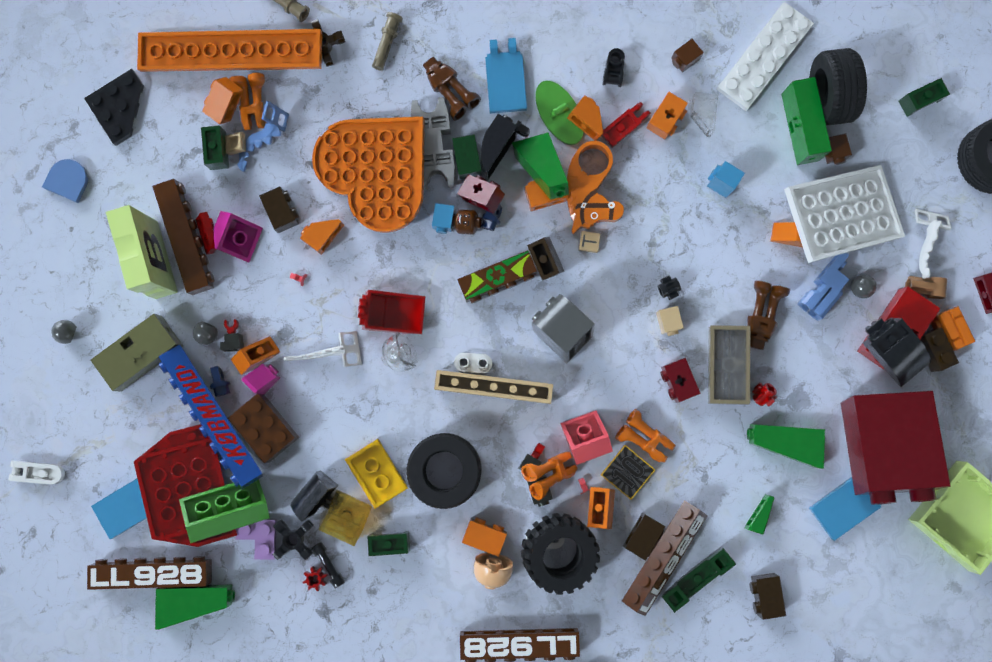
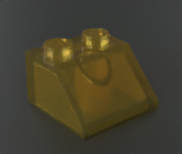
[318,490,372,546]

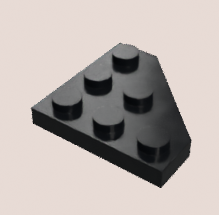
[84,68,144,146]

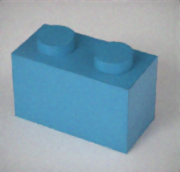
[707,161,745,198]

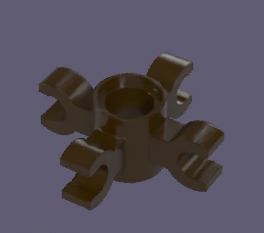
[311,19,345,67]

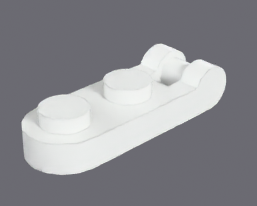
[9,461,65,484]

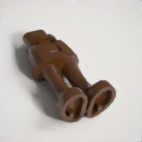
[423,57,481,121]
[747,281,790,350]

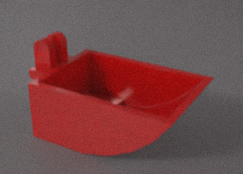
[357,290,426,334]

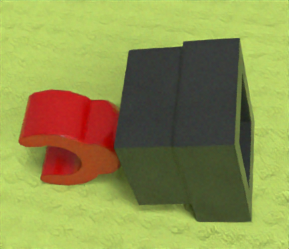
[220,319,244,352]
[518,443,545,470]

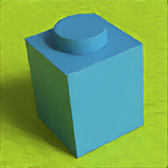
[432,203,455,234]

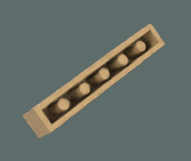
[434,370,553,404]

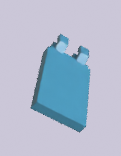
[485,38,527,114]
[809,477,882,541]
[91,479,147,540]

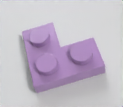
[235,519,277,560]

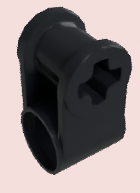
[602,48,625,88]

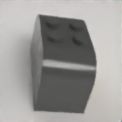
[532,294,595,364]

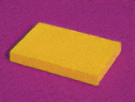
[345,439,408,509]

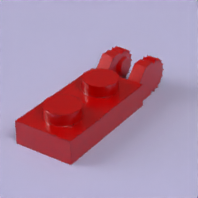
[601,102,651,148]

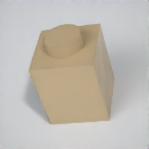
[656,306,683,336]

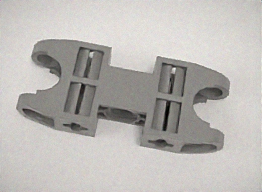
[411,97,455,190]

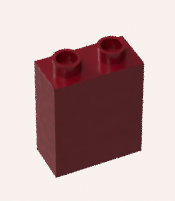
[840,391,951,505]

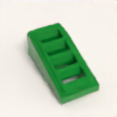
[744,494,775,535]

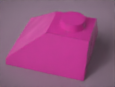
[213,211,263,263]

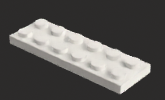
[716,2,814,111]

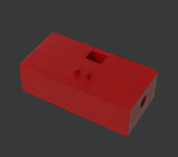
[857,287,941,371]

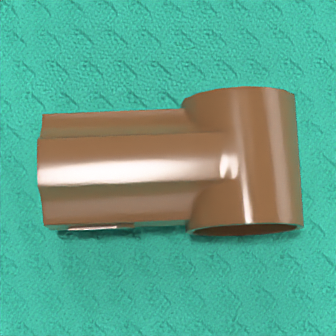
[905,276,947,299]

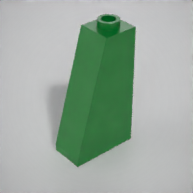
[512,132,569,200]
[747,424,825,469]
[155,584,235,630]

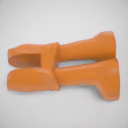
[229,73,267,130]
[615,409,676,463]
[521,451,578,500]

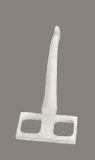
[914,209,951,279]
[284,331,362,367]

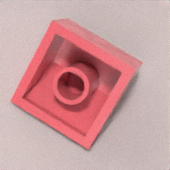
[560,410,613,465]

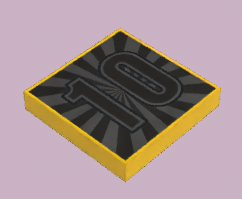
[600,445,655,500]

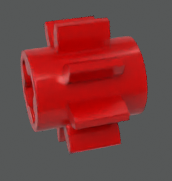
[752,382,777,407]
[303,566,328,591]

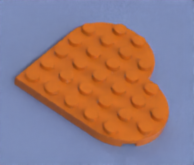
[312,116,425,233]

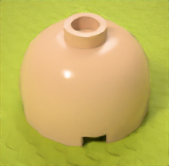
[474,553,513,590]

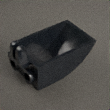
[481,114,530,182]
[863,318,931,387]
[290,470,339,522]

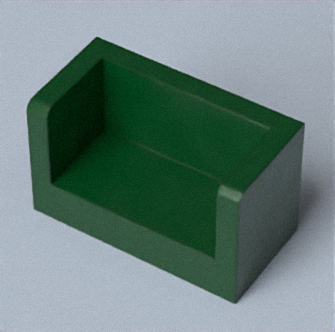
[898,78,950,117]
[201,125,229,170]
[452,134,482,180]
[367,531,410,556]

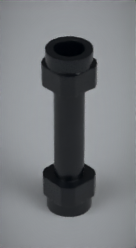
[311,542,345,589]

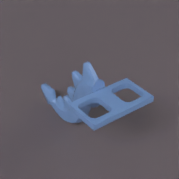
[237,101,289,172]

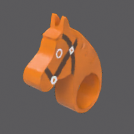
[567,141,624,234]

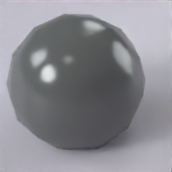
[851,275,876,298]
[51,320,77,344]
[193,321,218,345]

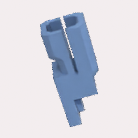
[797,253,850,321]

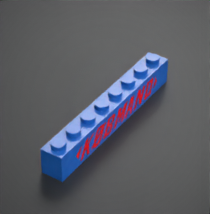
[158,345,263,489]

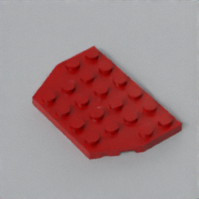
[133,424,237,547]

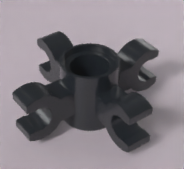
[272,519,314,560]

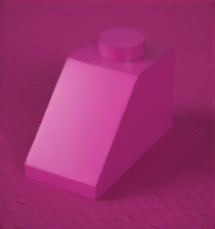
[241,364,280,394]

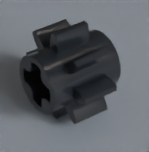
[657,275,681,300]

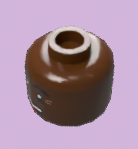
[452,210,481,235]

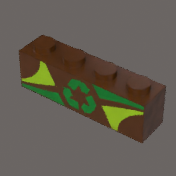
[457,250,537,304]

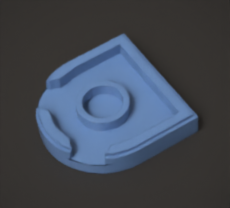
[42,159,88,203]

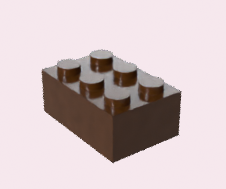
[227,394,300,463]

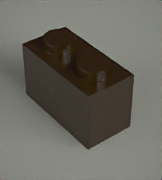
[259,186,299,233]
[527,237,565,281]
[920,328,959,372]
[623,512,666,561]
[749,573,786,620]

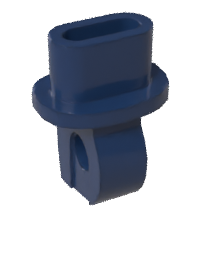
[481,204,502,231]
[210,366,231,397]

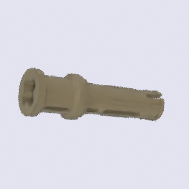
[273,0,310,22]
[372,12,403,71]

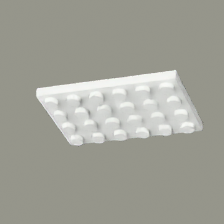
[784,165,905,263]

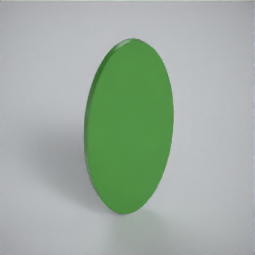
[536,81,583,145]

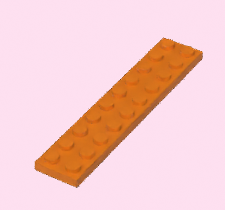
[137,29,322,72]

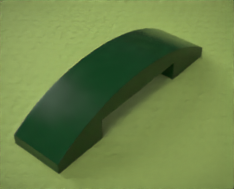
[662,548,736,613]

